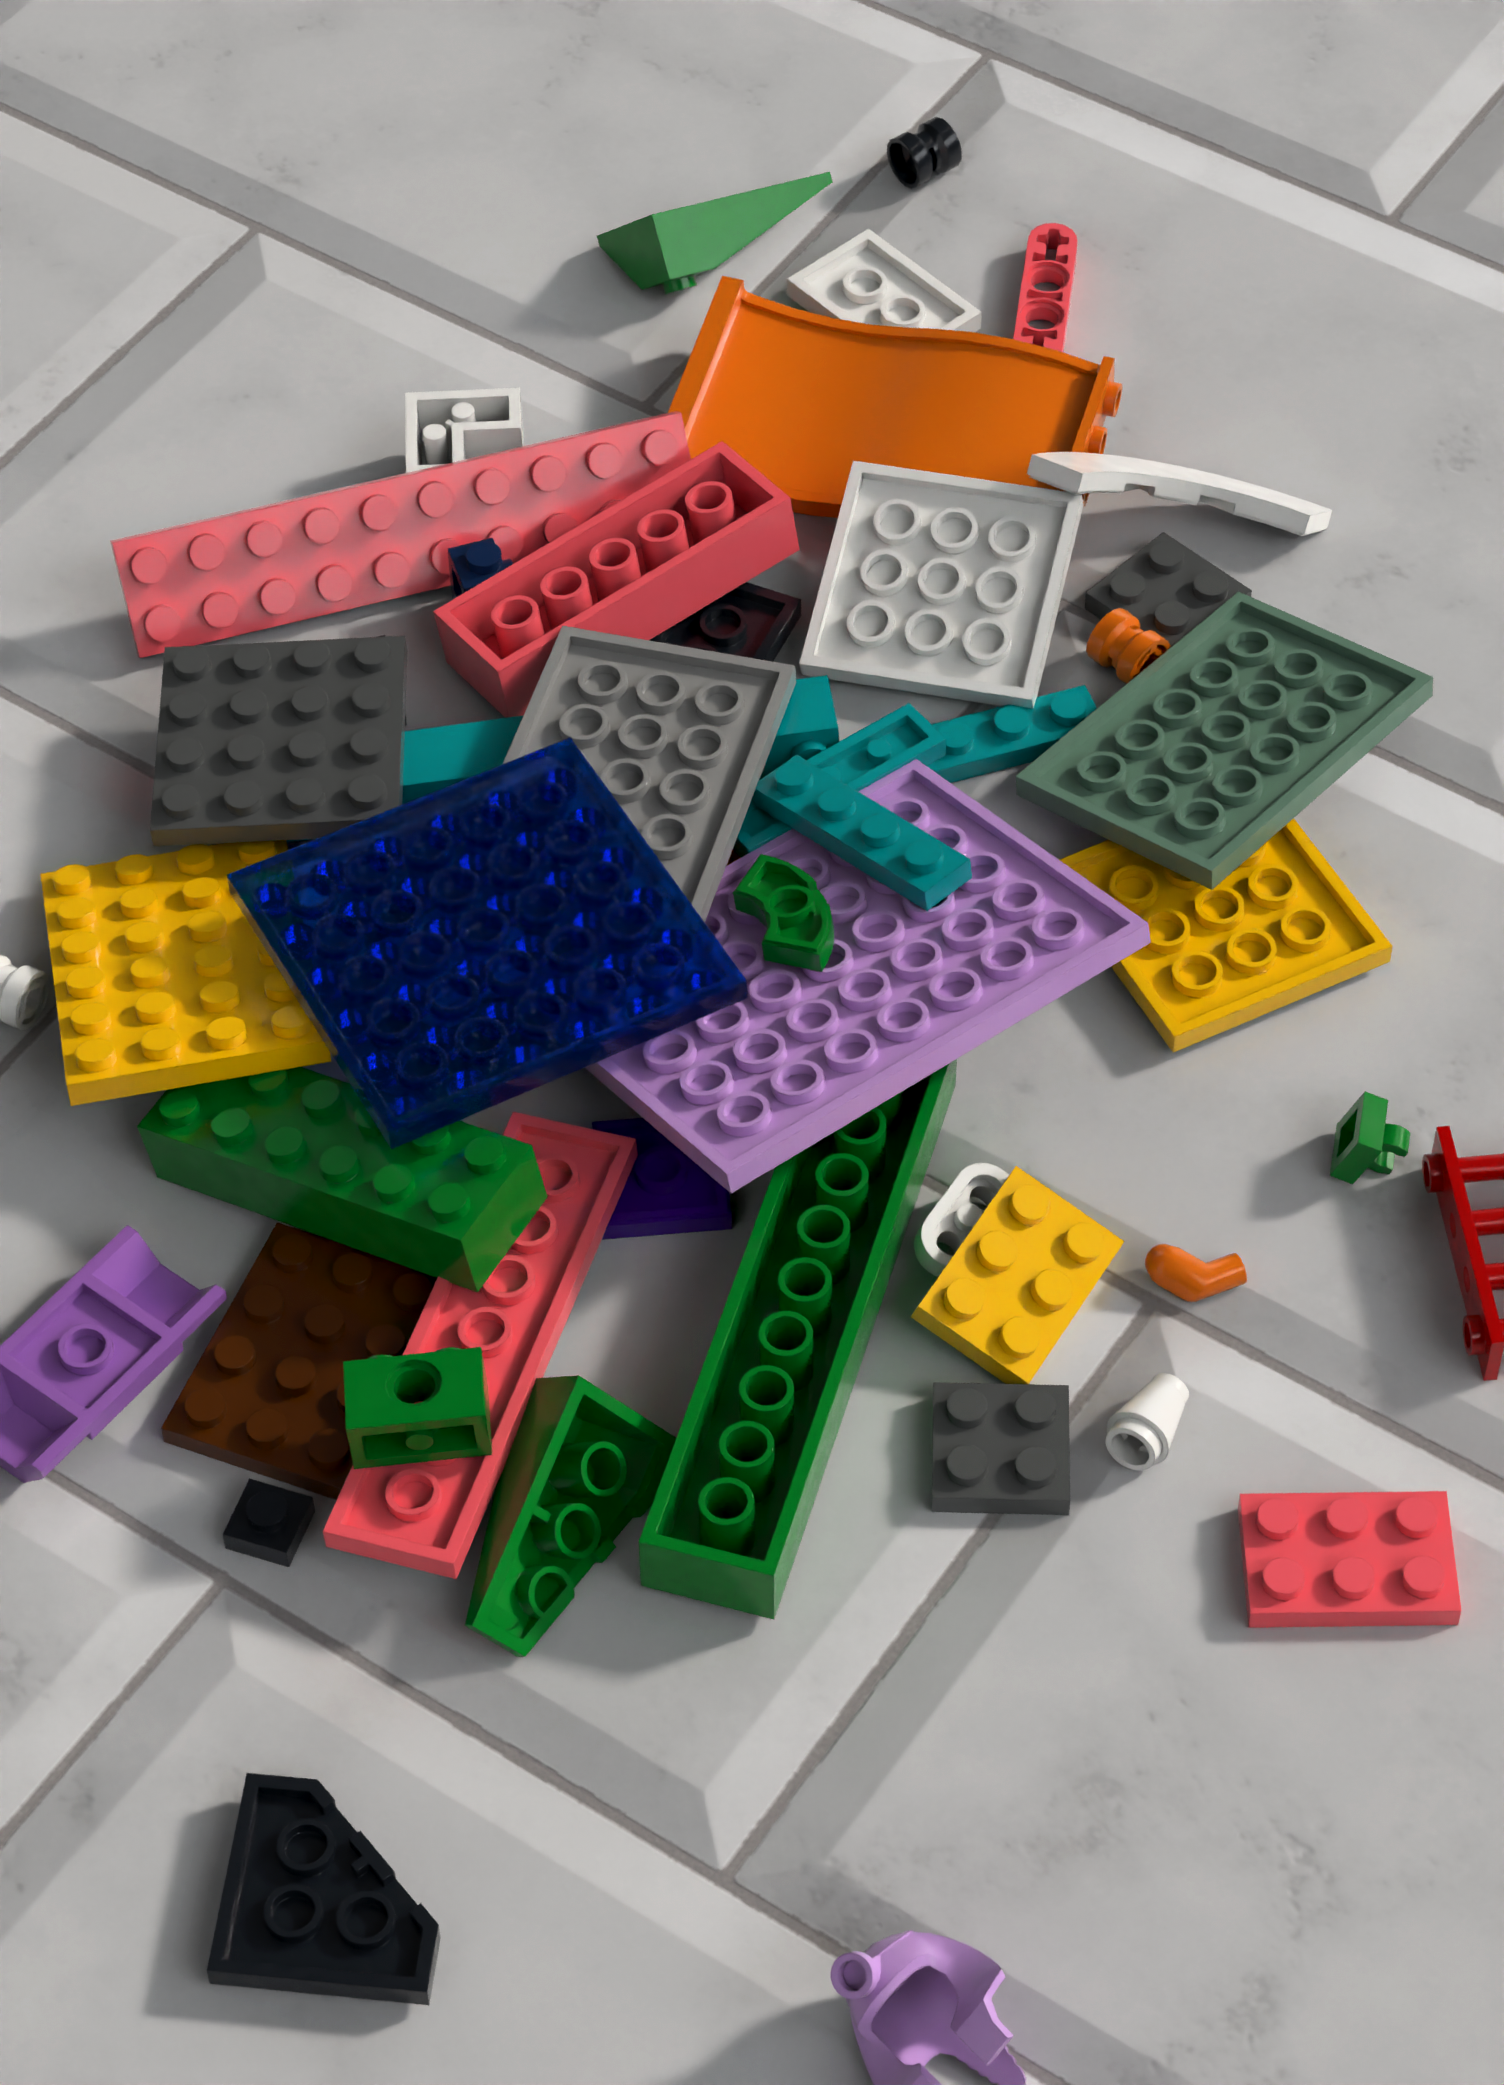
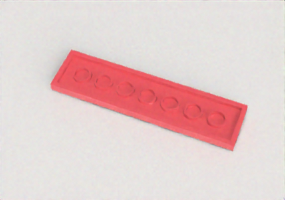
[323,1112,638,1579]

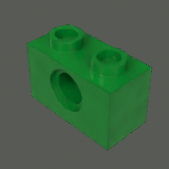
[343,1347,492,1469]

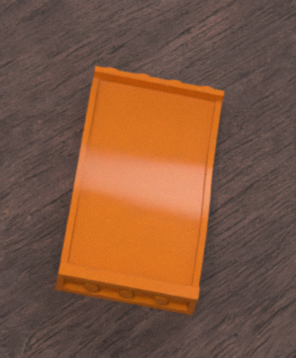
[668,276,1122,518]

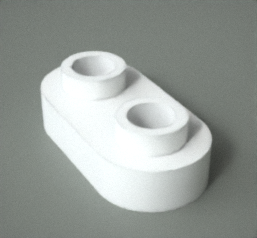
[914,1163,1009,1277]

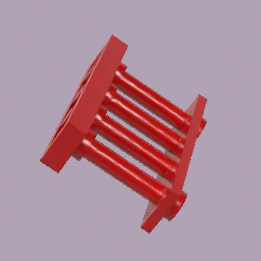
[1422,1126,1504,1381]

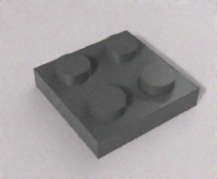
[1085,532,1252,648]
[932,1382,1070,1515]

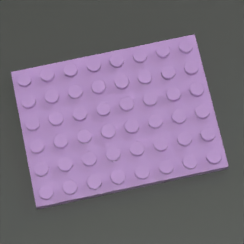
[512,759,1151,1194]

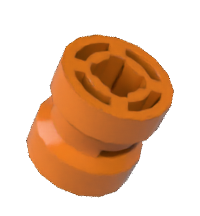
[1086,608,1170,684]

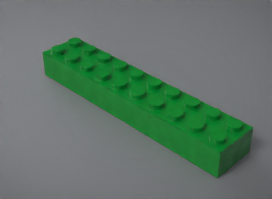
[638,1059,957,1620]

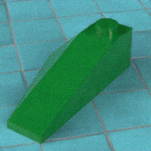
[597,172,833,295]
[465,1375,676,1657]

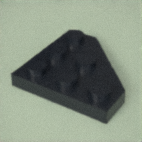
[207,1773,441,2005]

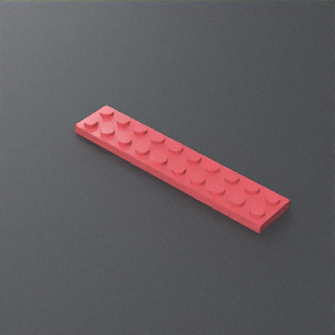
[110,411,691,658]

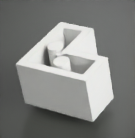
[405,388,524,473]

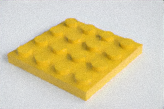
[1059,818,1393,1053]

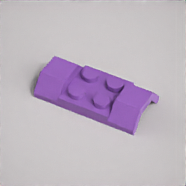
[0,1225,227,1483]

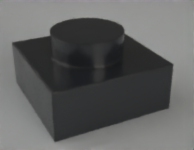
[223,1478,315,1567]

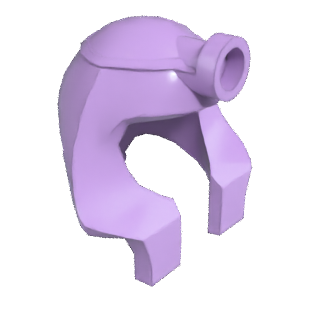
[830,1930,1027,2085]

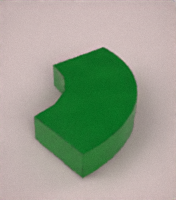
[733,854,834,972]

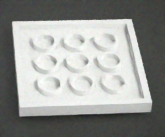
[799,461,1083,709]

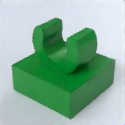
[1330,1091,1410,1184]

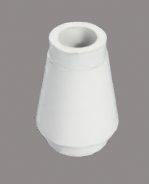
[1105,1373,1189,1471]

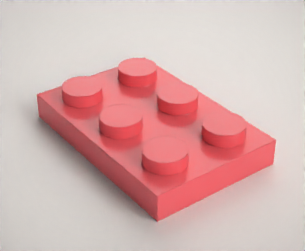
[1238,1491,1461,1628]

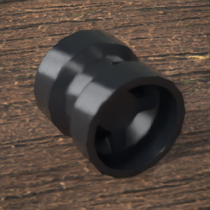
[887,117,962,189]

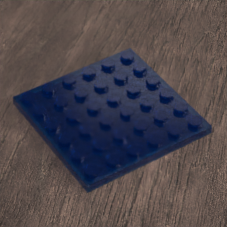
[227,737,748,1149]

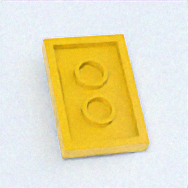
[911,1166,1125,1384]

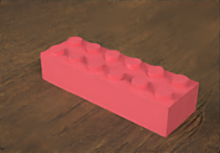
[433,441,800,718]

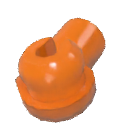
[1145,1244,1247,1302]

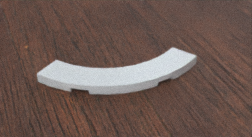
[1027,452,1333,536]

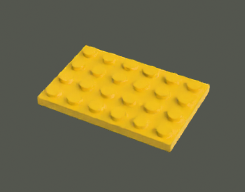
[40,840,332,1106]

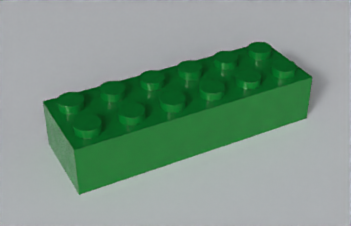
[137,1067,548,1292]

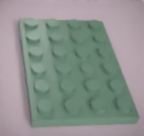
[1015,591,1433,890]

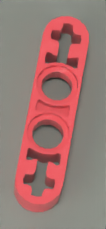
[1013,223,1077,352]

